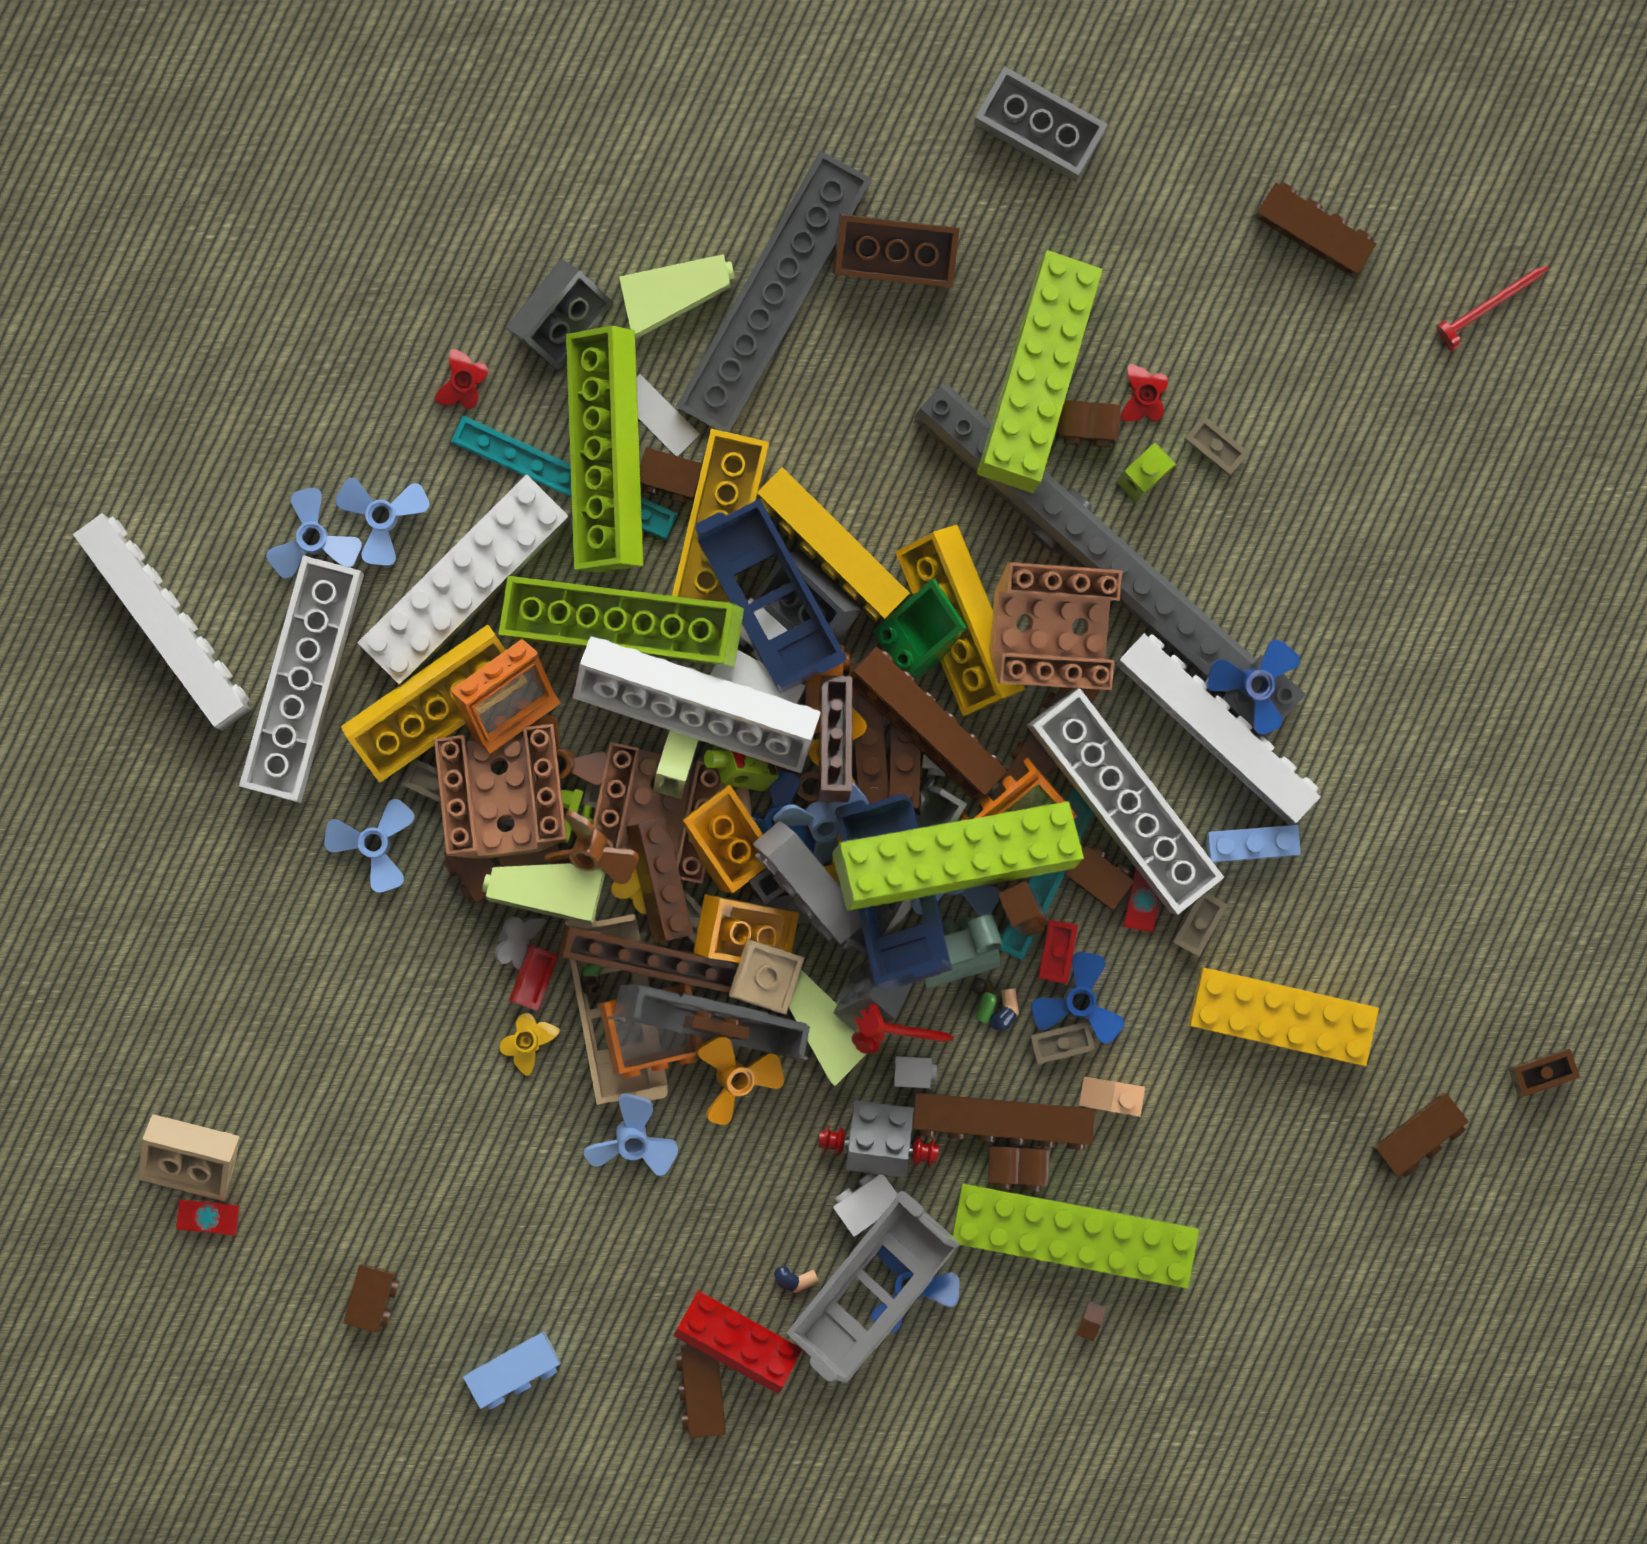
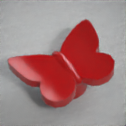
[434,349,488,410]
[1120,365,1168,422]

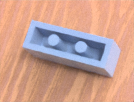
[1205,825,1301,863]
[463,1331,561,1410]

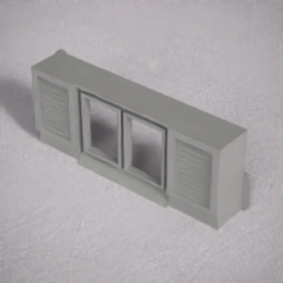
[786,1191,960,1383]

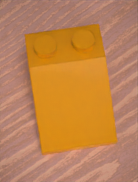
[682,785,765,893]
[693,894,799,963]

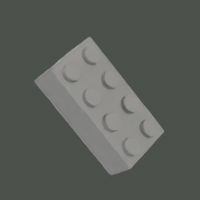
[974,66,1108,182]
[753,821,862,945]

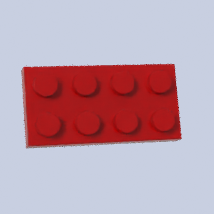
[673,1290,802,1395]

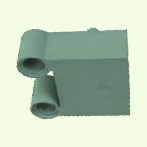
[924,915,1002,989]

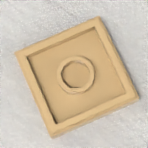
[728,939,804,1015]

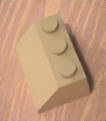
[138,1114,240,1201]

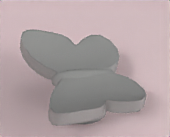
[495,916,546,970]

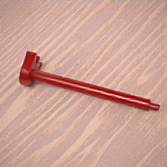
[1436,265,1549,352]
[854,1004,954,1042]

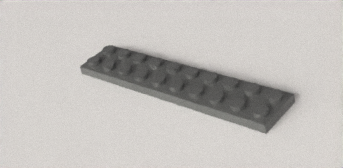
[676,150,872,433]

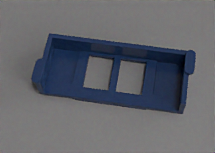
[695,499,846,694]
[835,793,952,991]

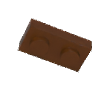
[683,1011,750,1040]

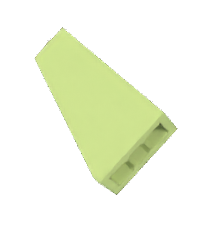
[619,254,735,338]
[653,730,699,799]
[482,863,606,925]
[789,970,866,1086]

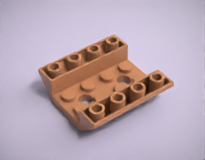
[990,562,1122,690]
[434,724,567,859]
[592,742,723,884]

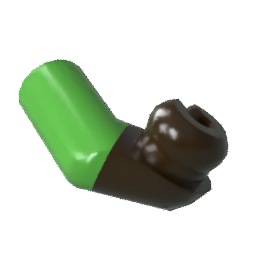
[581,963,606,996]
[973,977,996,1023]

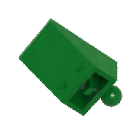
[872,579,967,678]

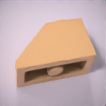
[1079,1077,1145,1117]

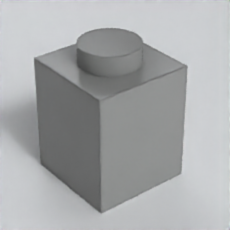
[894,1056,937,1088]

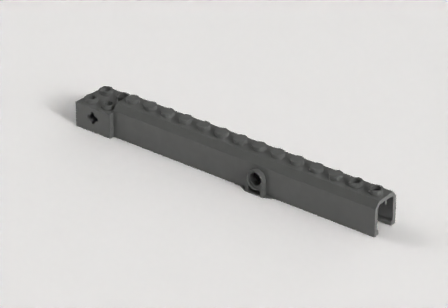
[914,382,1306,739]

